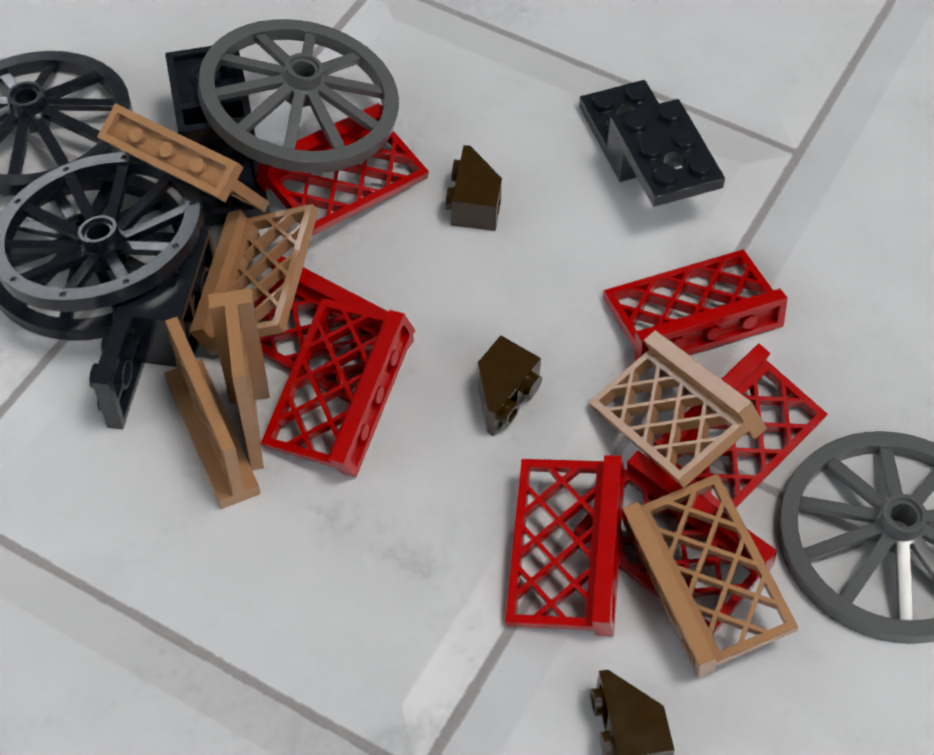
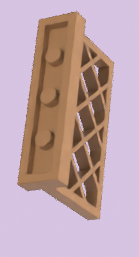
[97,103,270,212]
[189,204,318,356]
[207,288,270,470]
[164,317,261,509]
[589,330,767,488]
[622,473,798,678]

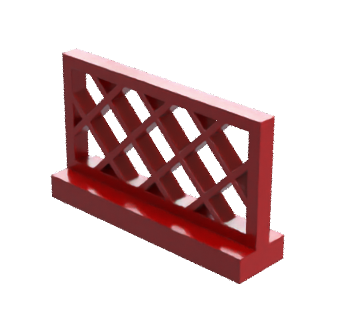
[256,103,429,237]
[603,249,788,367]
[254,256,414,404]
[261,298,415,477]
[653,343,828,513]
[574,450,777,636]
[505,455,625,636]

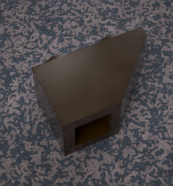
[445,145,502,231]
[477,335,542,436]
[590,669,675,755]

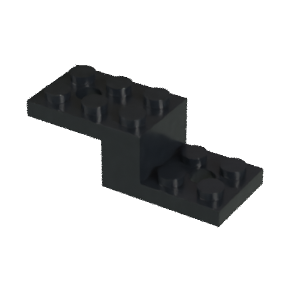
[165,46,270,226]
[579,79,725,207]
[89,226,215,430]

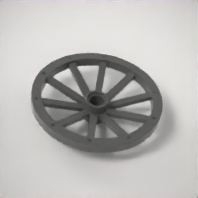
[198,19,399,173]
[778,431,934,644]

